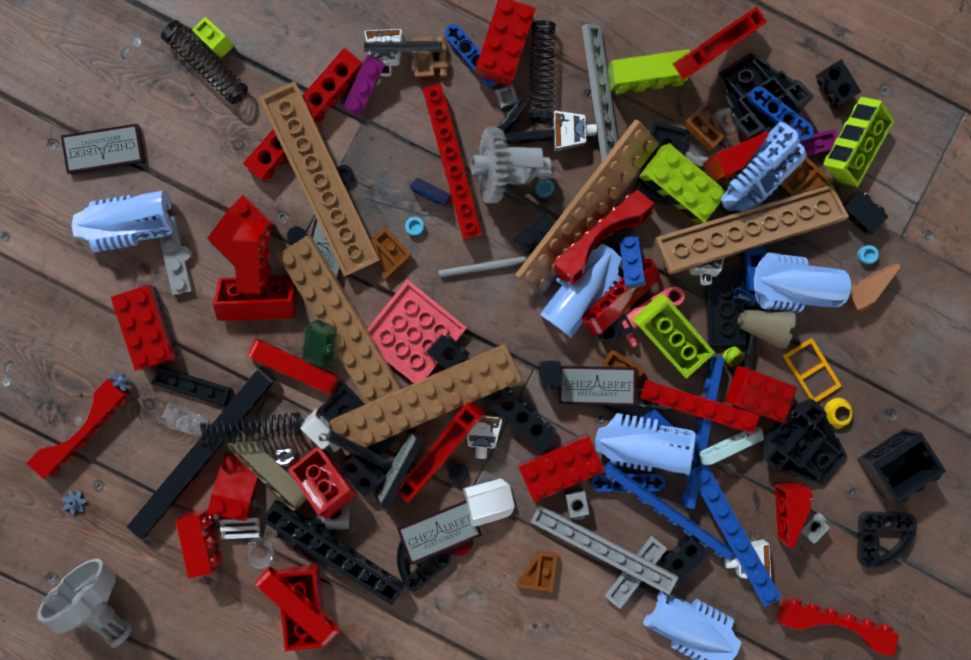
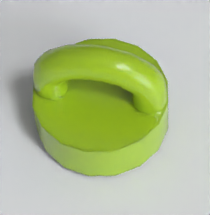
[722,346,744,367]

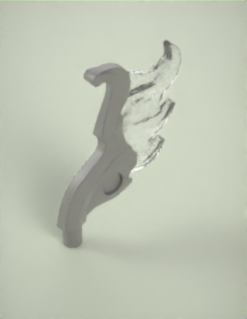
[681,126,733,189]

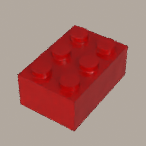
[233,221,272,294]
[725,366,798,424]
[288,446,358,519]
[175,509,223,579]

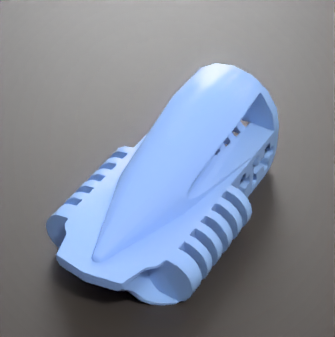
[721,122,807,212]
[72,190,173,253]
[540,244,622,338]
[754,253,851,313]
[595,413,696,476]
[643,590,741,660]

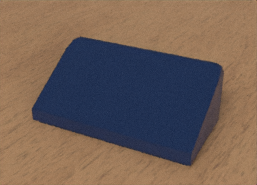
[410,178,450,207]

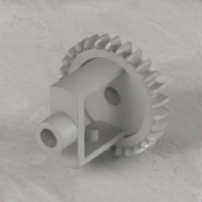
[471,127,551,203]

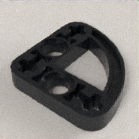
[857,511,917,568]
[397,518,452,591]

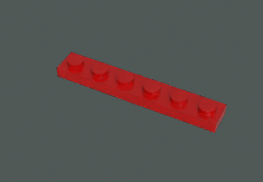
[640,380,759,434]

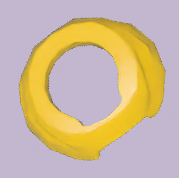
[824,398,853,429]

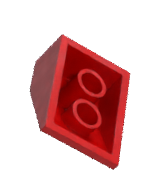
[703,132,769,184]
[207,195,275,265]
[207,453,259,521]
[774,482,813,548]

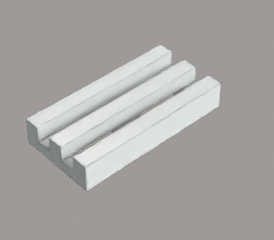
[220,517,261,539]

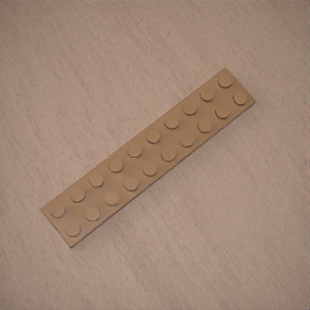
[259,81,379,277]
[515,120,659,296]
[655,184,849,275]
[277,235,402,404]
[329,343,522,456]

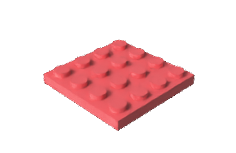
[367,279,467,383]

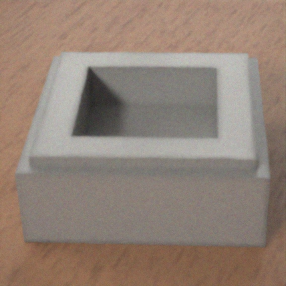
[495,84,518,110]

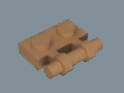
[412,37,449,78]

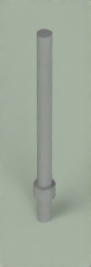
[439,253,532,278]

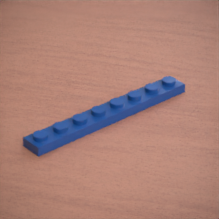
[681,356,724,509]
[604,462,734,560]
[690,463,782,607]

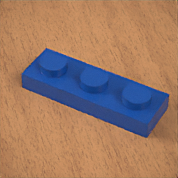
[619,234,646,289]

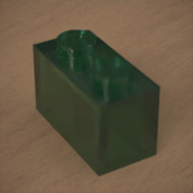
[302,319,337,368]

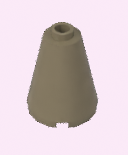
[737,310,796,349]

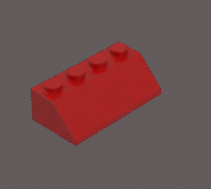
[213,275,297,321]

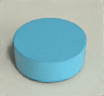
[535,179,554,199]
[405,217,425,236]
[857,245,879,265]

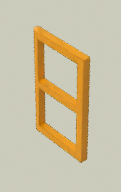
[782,338,842,402]

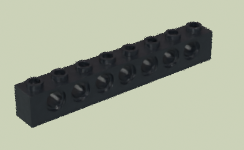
[426,333,558,453]
[261,499,404,605]

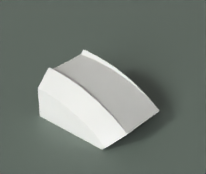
[463,479,515,527]

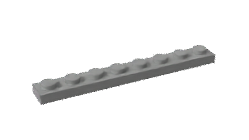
[582,24,618,162]
[531,504,678,595]

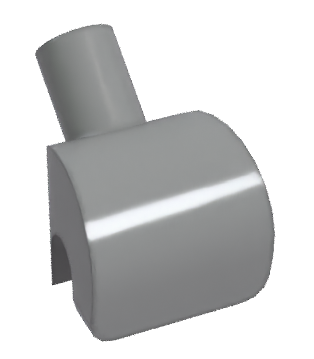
[275,448,296,476]

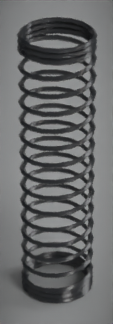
[161,20,248,105]
[529,20,556,122]
[200,411,302,448]

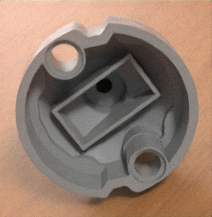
[37,559,132,648]

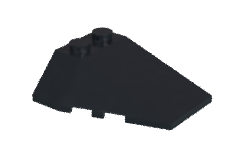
[718,53,814,140]
[763,399,847,486]

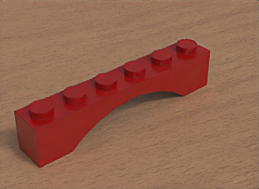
[673,6,767,81]
[554,190,654,286]
[26,379,131,479]
[396,401,486,503]
[777,597,899,657]

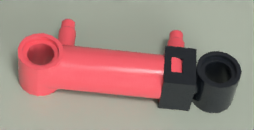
[598,287,685,347]

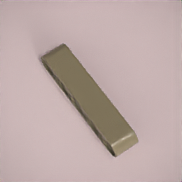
[227,431,307,511]

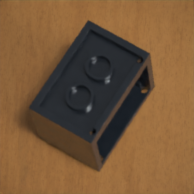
[857,428,947,504]

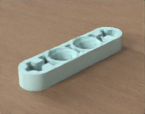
[699,427,764,465]

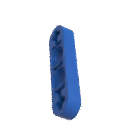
[445,24,498,87]
[748,87,813,141]
[590,473,665,491]

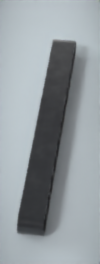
[126,367,276,540]

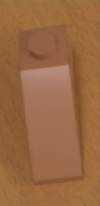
[846,264,900,312]

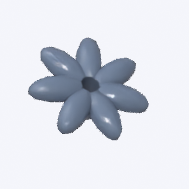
[109,371,132,391]
[62,490,87,515]

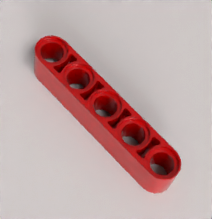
[582,259,660,335]
[247,338,340,395]
[255,566,340,647]

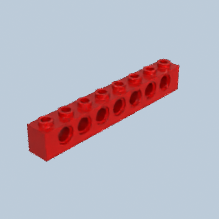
[243,47,363,182]
[422,84,482,241]

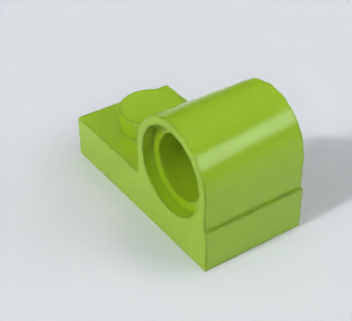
[192,17,235,59]

